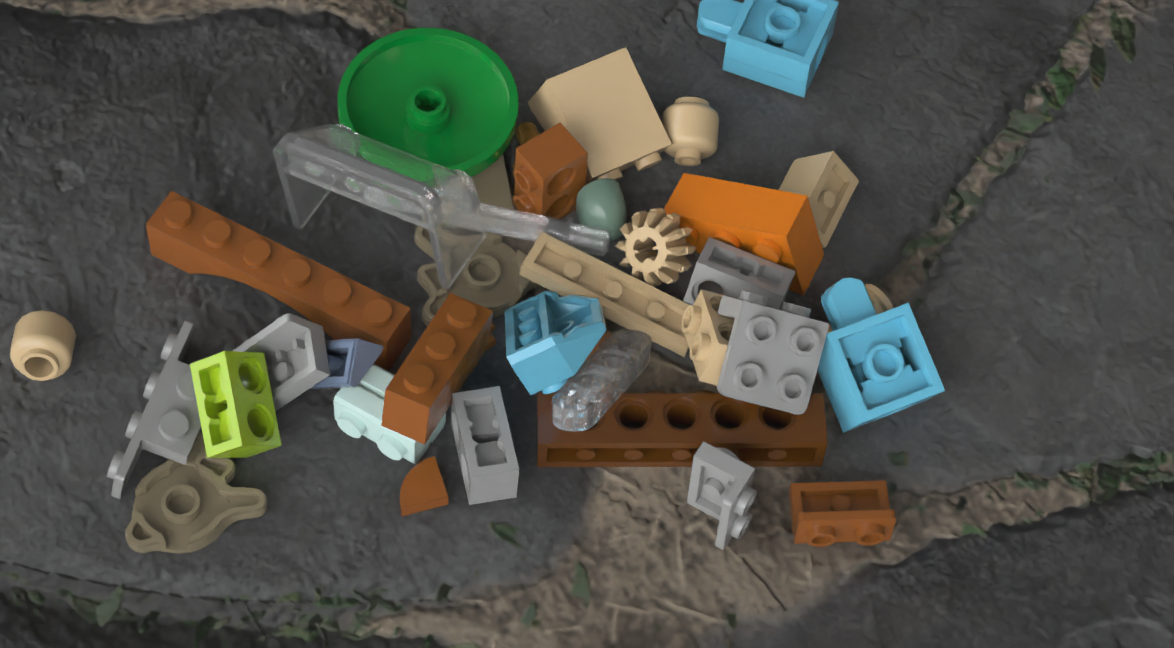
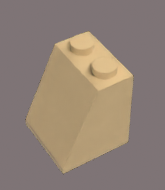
[528,47,671,185]

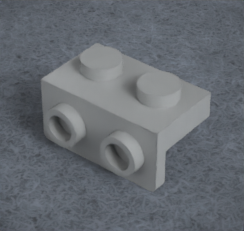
[233,313,330,412]
[687,441,757,550]

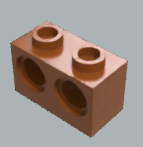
[513,123,588,231]

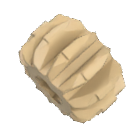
[615,208,697,287]

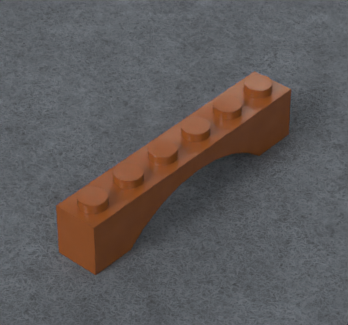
[146,191,411,371]

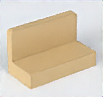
[779,151,859,248]

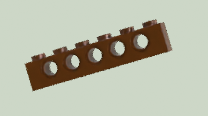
[536,390,828,467]

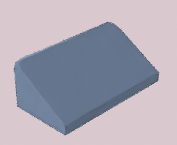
[310,339,383,389]

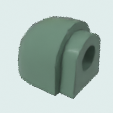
[576,178,627,244]

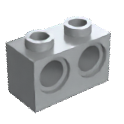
[683,237,796,310]
[451,386,519,505]

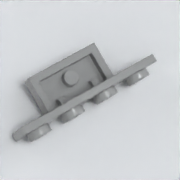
[107,320,202,499]

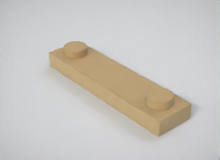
[519,232,689,357]

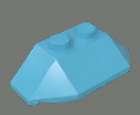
[505,291,606,395]

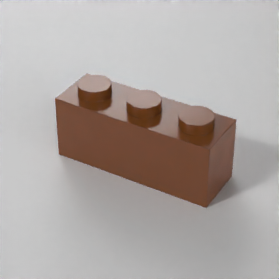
[381,292,493,445]

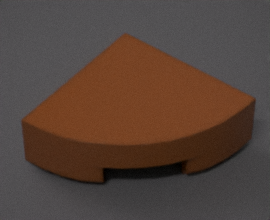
[400,456,448,516]

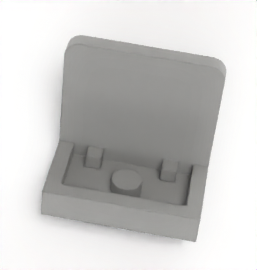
[717,290,829,415]

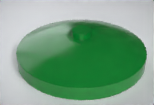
[338,28,518,186]

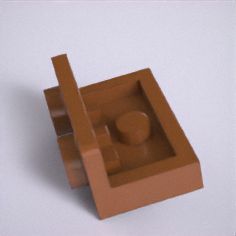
[788,480,896,547]

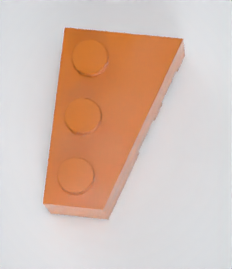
[664,173,824,296]

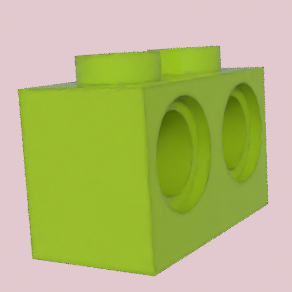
[190,351,282,458]

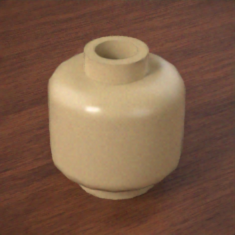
[661,97,719,166]
[10,310,76,381]

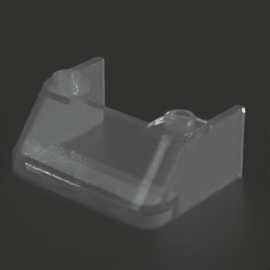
[273,124,486,290]

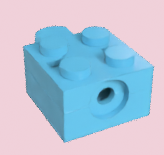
[696,0,839,98]
[817,278,945,433]

